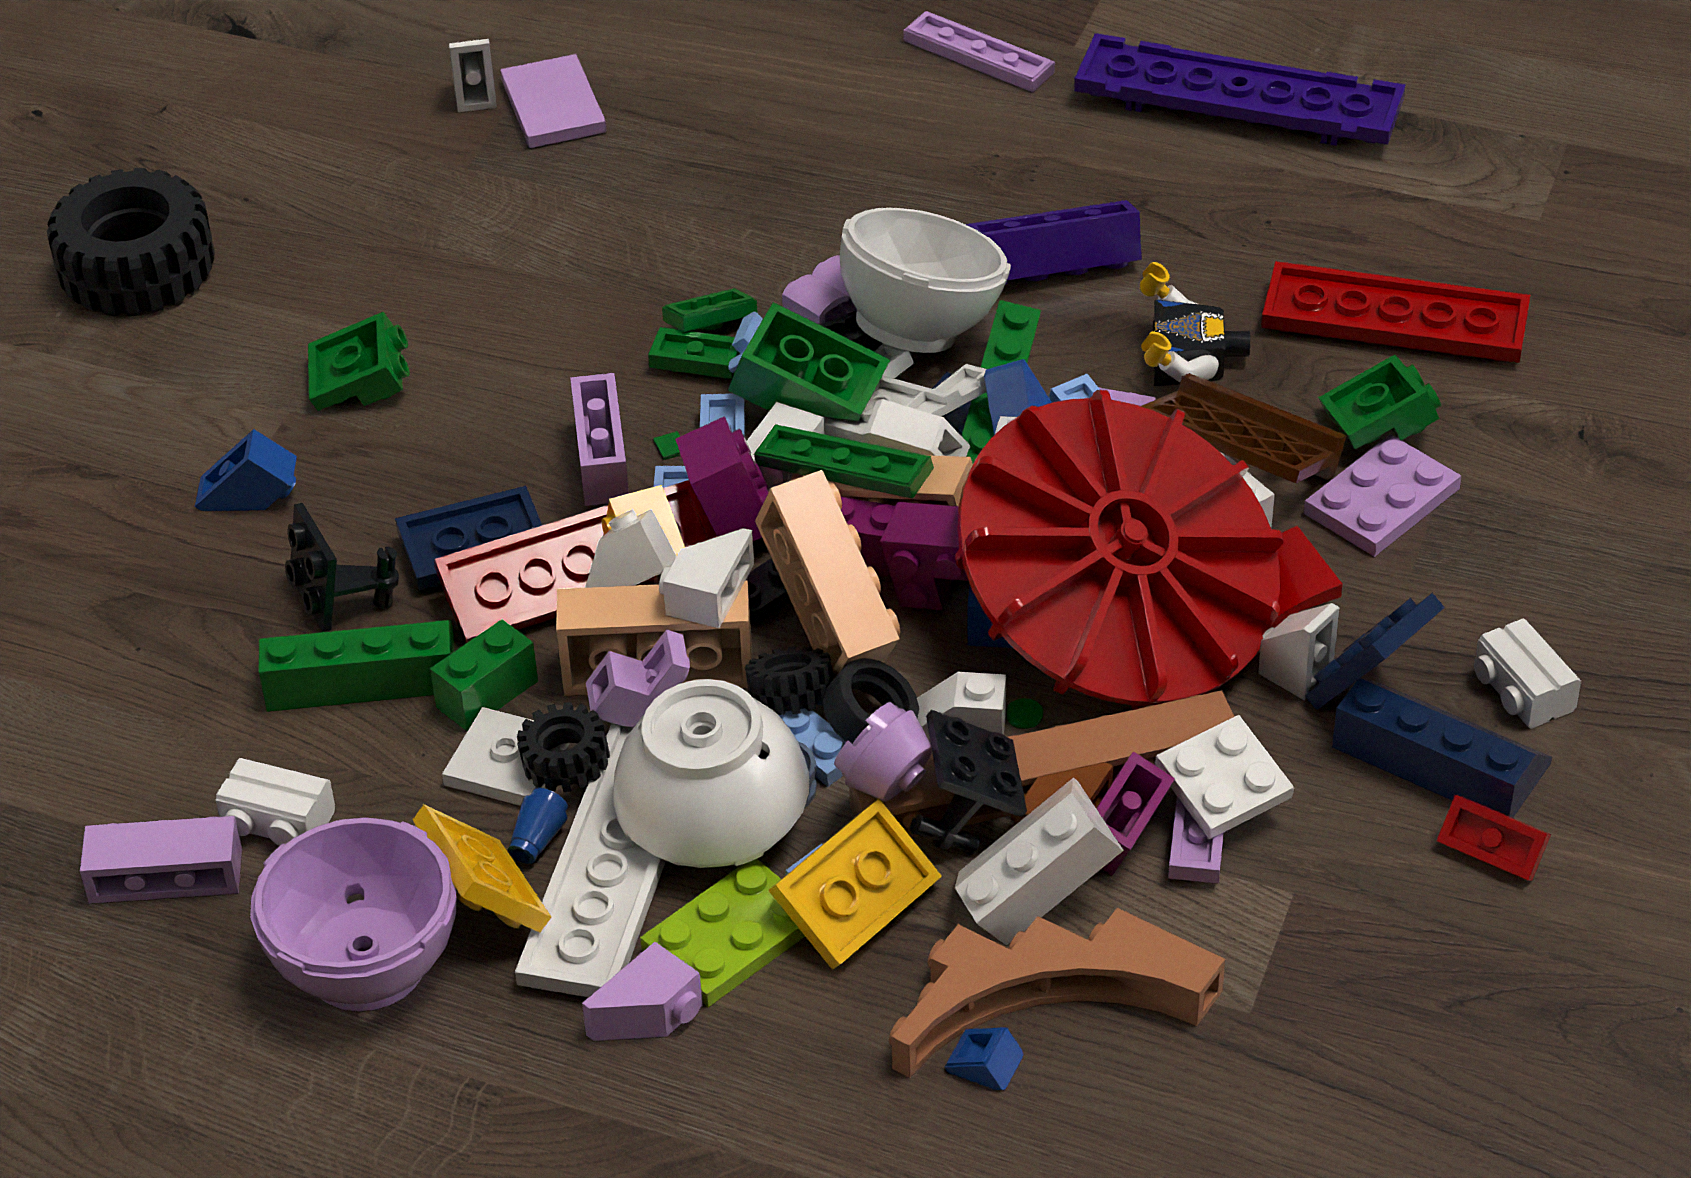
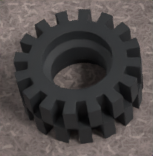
[745,646,833,715]
[517,702,610,793]

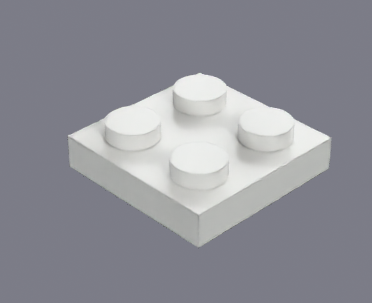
[1155,715,1294,839]

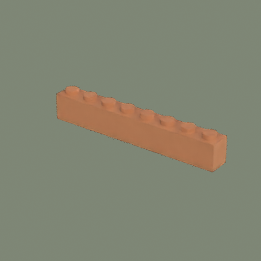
[849,691,1235,838]

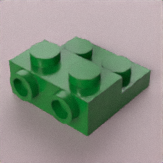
[308,311,410,411]
[1318,354,1442,449]

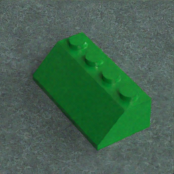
[259,620,454,712]

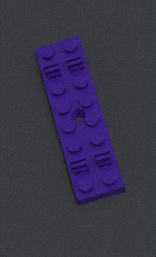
[1074,33,1405,146]

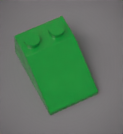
[728,302,890,421]

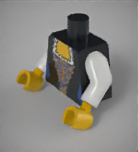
[1140,262,1250,386]

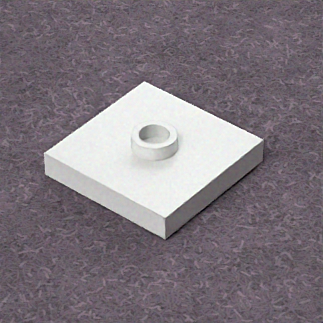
[442,707,570,806]

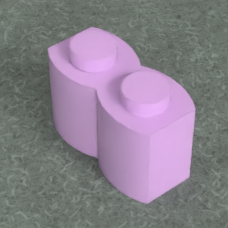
[782,255,857,325]

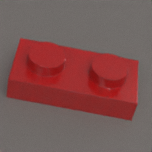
[1436,795,1551,881]

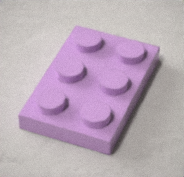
[1304,434,1461,557]

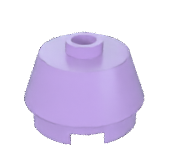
[834,702,932,802]

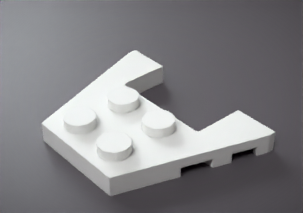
[824,343,987,444]

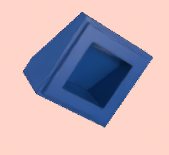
[945,1027,1023,1090]

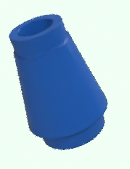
[508,788,568,864]

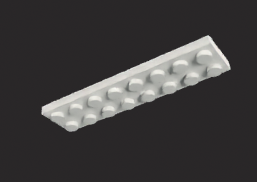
[515,723,666,997]

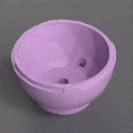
[250,818,456,1011]

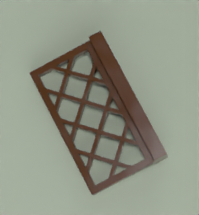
[1141,373,1346,483]

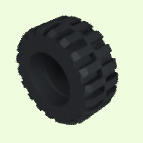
[47,168,215,316]

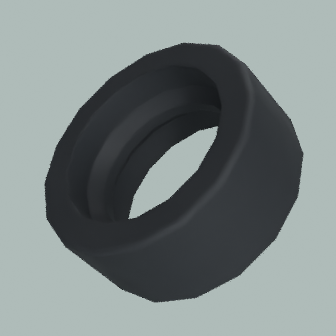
[822,658,919,744]

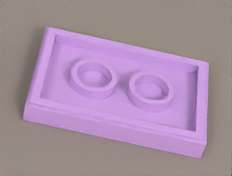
[500,54,606,148]

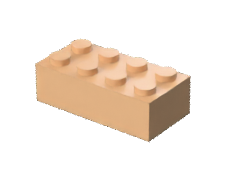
[755,470,900,680]
[556,581,752,696]

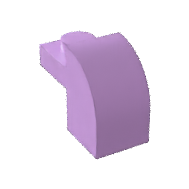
[586,629,690,727]

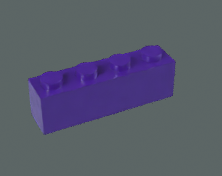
[966,200,1142,285]

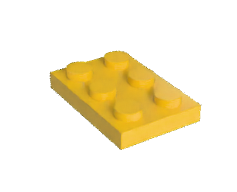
[768,798,942,970]
[413,804,552,933]

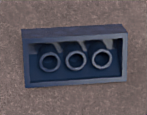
[1332,678,1552,818]

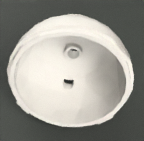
[840,208,1011,353]
[614,679,809,868]

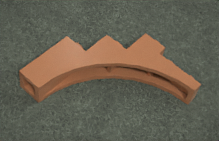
[889,908,1225,1078]

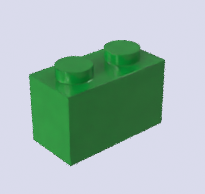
[430,619,538,731]

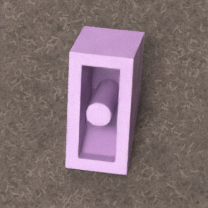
[582,942,703,1041]

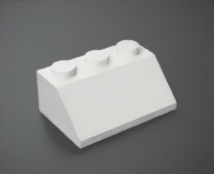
[955,778,1124,946]

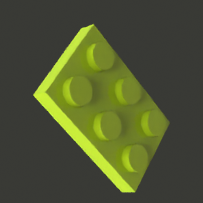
[640,859,805,1007]

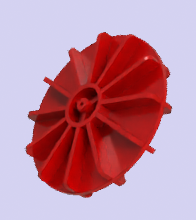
[955,390,1284,710]

